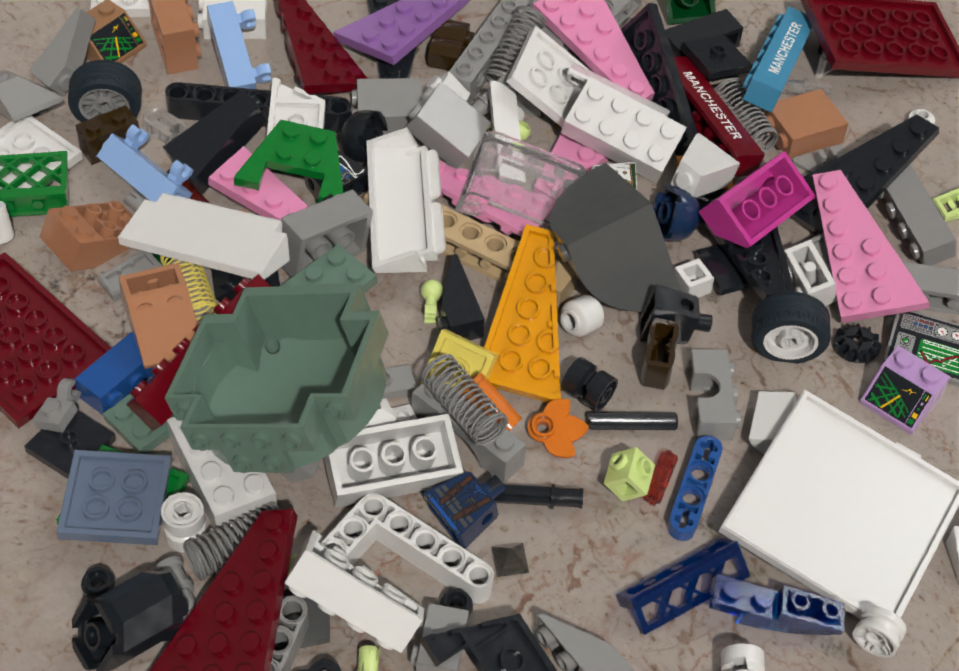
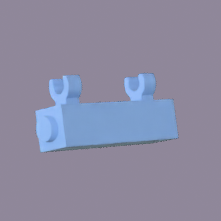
[207,1,272,89]
[97,124,194,202]

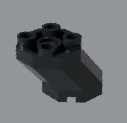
[72,571,189,671]

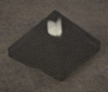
[491,543,529,577]

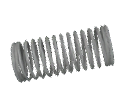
[485,5,546,82]
[715,78,779,153]
[421,354,508,446]
[183,501,280,581]

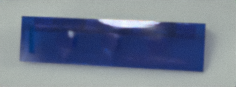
[616,538,751,635]

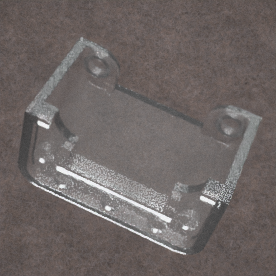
[455,131,587,249]

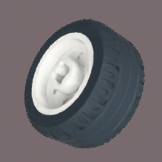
[751,292,831,364]

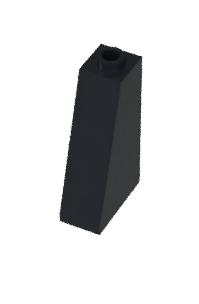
[163,89,266,196]

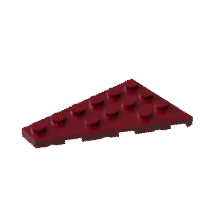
[150,509,298,671]

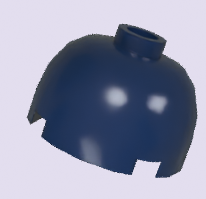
[653,185,702,242]

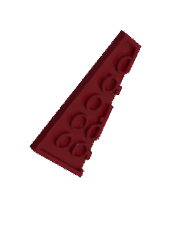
[273,0,368,94]

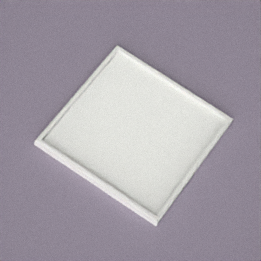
[718,389,959,619]

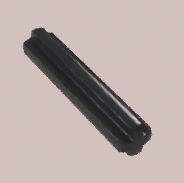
[587,412,678,430]

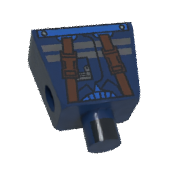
[423,472,506,549]

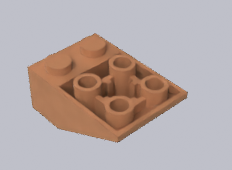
[39,201,133,271]
[119,263,197,369]

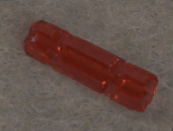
[643,450,678,506]

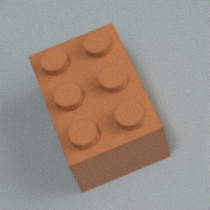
[148,0,202,75]

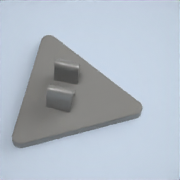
[792,144,845,173]

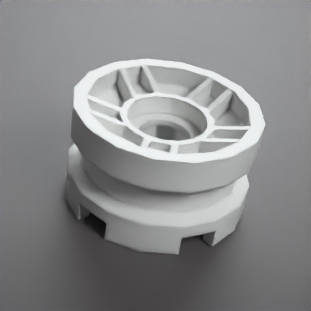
[852,606,907,658]

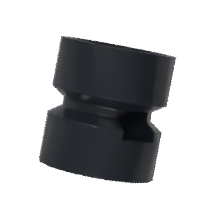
[561,357,618,412]

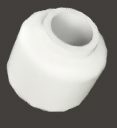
[560,295,604,337]

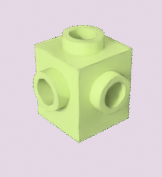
[604,447,655,501]

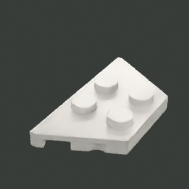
[267,78,326,170]

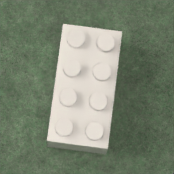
[561,77,687,184]
[324,414,464,508]
[167,417,277,537]

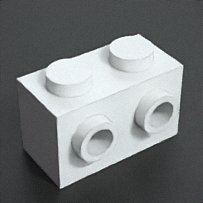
[784,239,836,306]

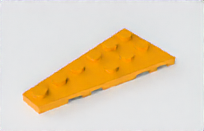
[484,224,561,403]

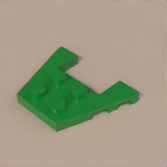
[234,120,343,202]

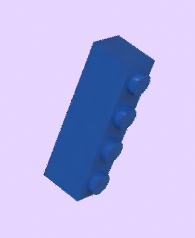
[74,332,154,415]

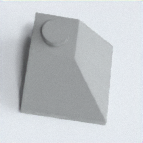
[0,70,63,122]

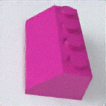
[698,151,816,248]

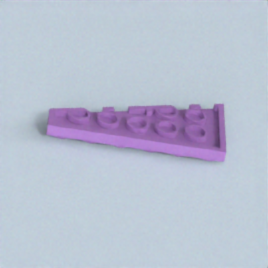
[333,0,470,65]

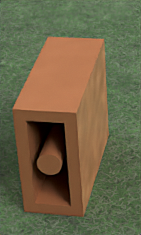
[762,88,849,158]

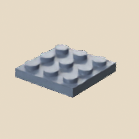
[56,450,172,545]

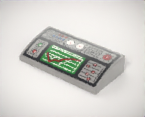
[882,311,959,386]

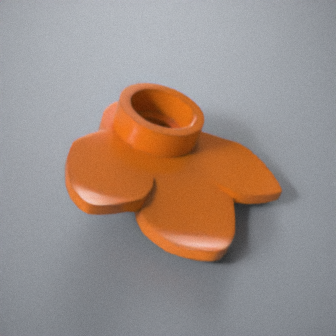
[527,399,589,458]

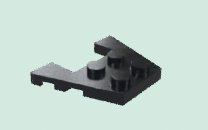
[419,614,557,671]

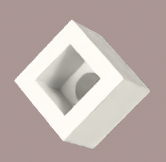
[674,258,714,298]

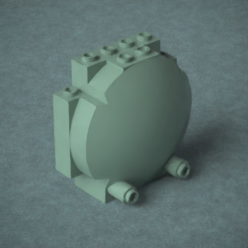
[165,284,389,473]

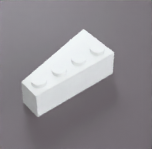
[284,530,424,653]

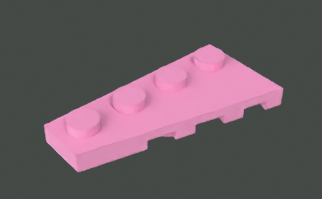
[208,146,309,220]

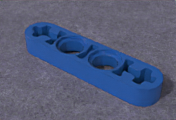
[668,435,723,541]

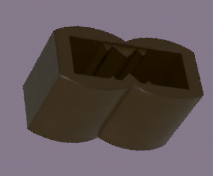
[428,19,474,70]
[641,318,679,390]

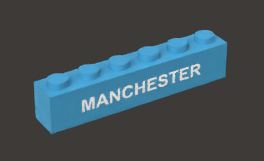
[742,6,812,113]

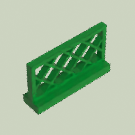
[0,151,69,217]

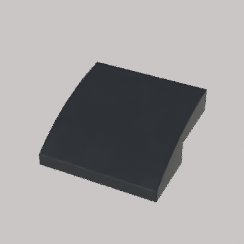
[695,244,752,295]

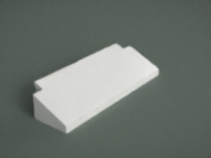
[366,127,446,273]
[118,193,290,280]

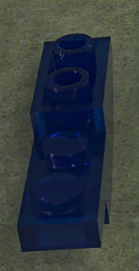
[709,574,845,635]

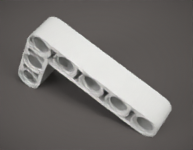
[321,493,494,604]

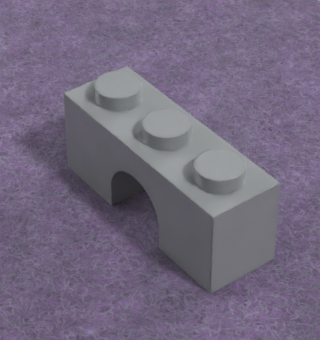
[687,349,741,441]

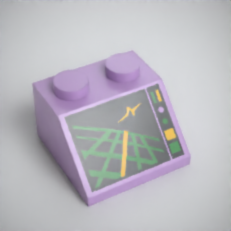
[860,345,950,435]

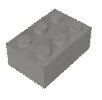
[281,189,373,277]

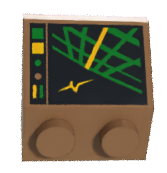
[85,0,147,63]

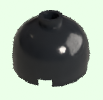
[338,110,388,165]

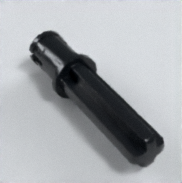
[494,484,583,509]

